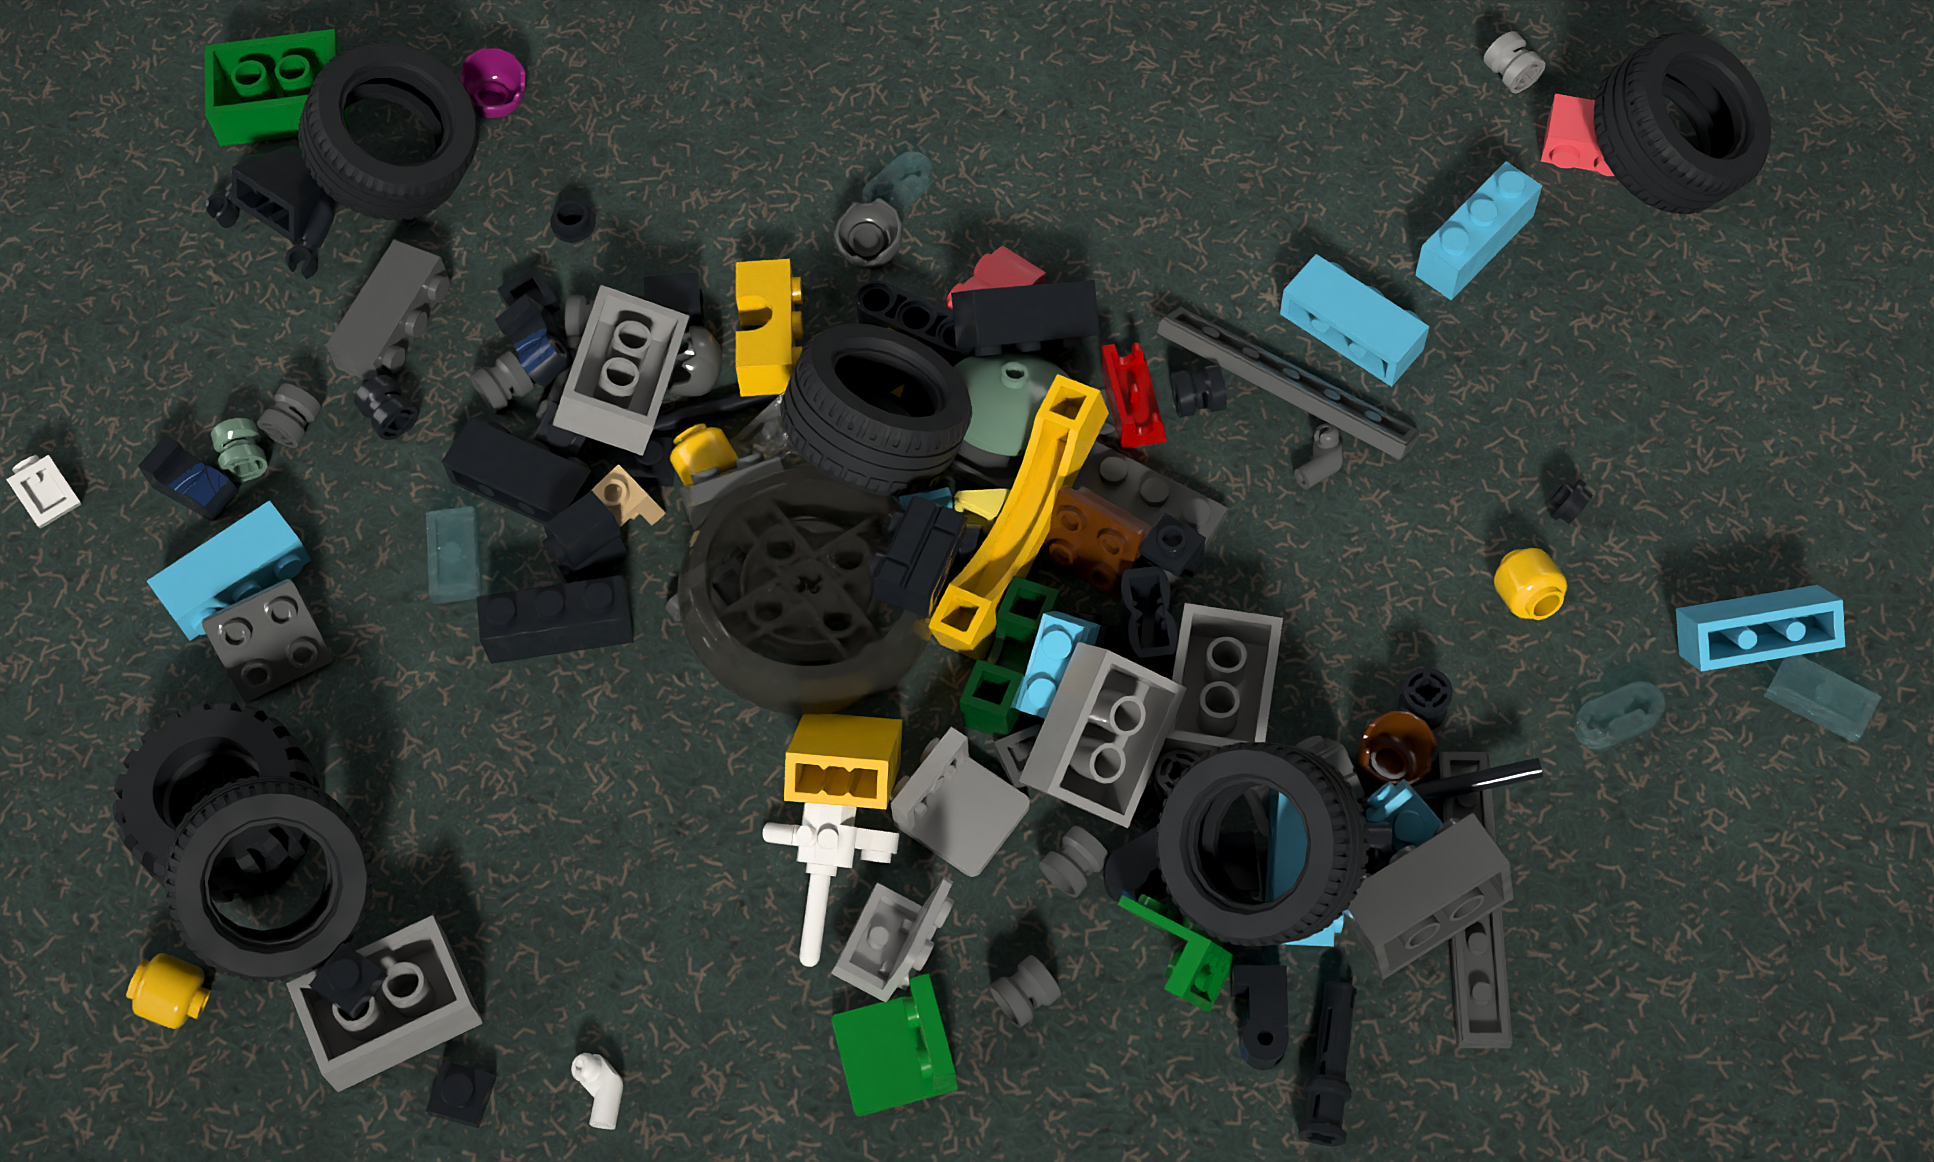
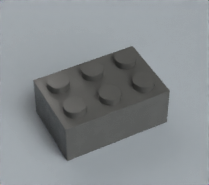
[1343,813,1513,980]

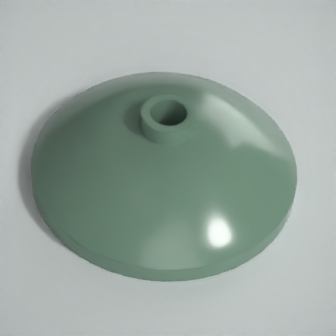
[953,348,1071,456]

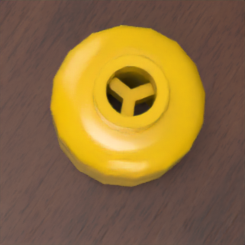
[670,423,738,485]
[1493,548,1567,620]
[126,953,211,1029]

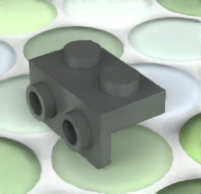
[679,451,785,531]

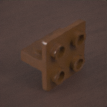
[1042,485,1154,600]

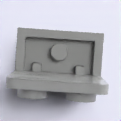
[890,727,1030,877]
[831,877,954,1003]

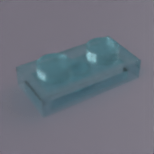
[426,506,481,604]
[1764,655,1881,743]

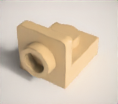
[592,464,666,528]

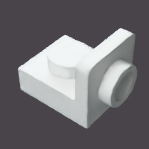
[6,455,81,529]

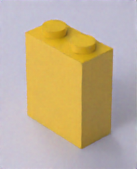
[784,712,903,809]

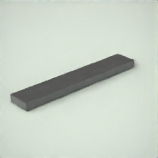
[1156,307,1421,460]
[1436,752,1513,1049]

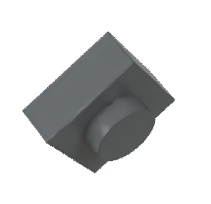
[994,723,1041,790]

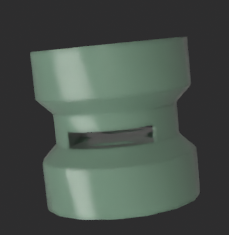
[211,418,268,482]

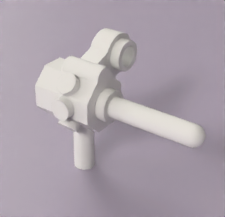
[763,802,899,967]

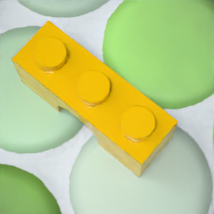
[736,259,803,397]

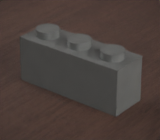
[326,240,450,381]

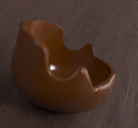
[1357,710,1437,787]

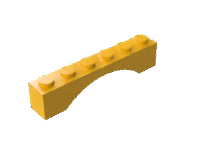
[927,374,1109,661]

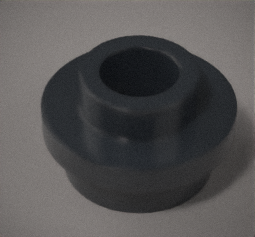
[550,199,596,243]
[1549,479,1593,524]

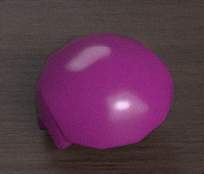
[460,48,526,118]

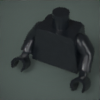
[205,146,339,279]

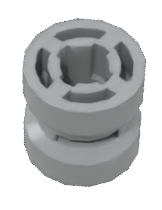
[1484,31,1546,93]

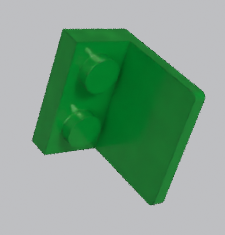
[1117,894,1237,1013]
[831,973,958,1117]

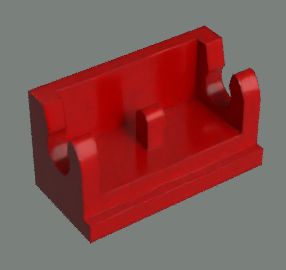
[1101,343,1167,450]

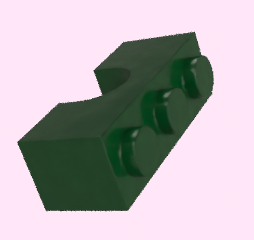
[959,576,1061,739]

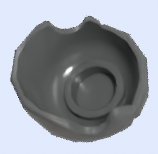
[834,198,903,269]
[667,326,722,397]

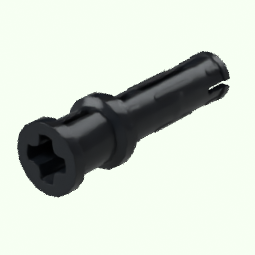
[1298,981,1357,1146]

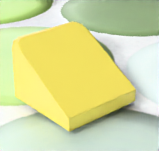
[954,489,1011,535]

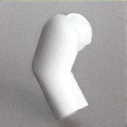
[571,1053,623,1130]

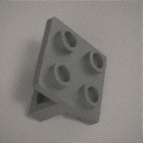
[201,579,333,702]

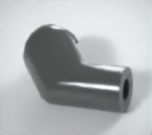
[1294,423,1344,490]

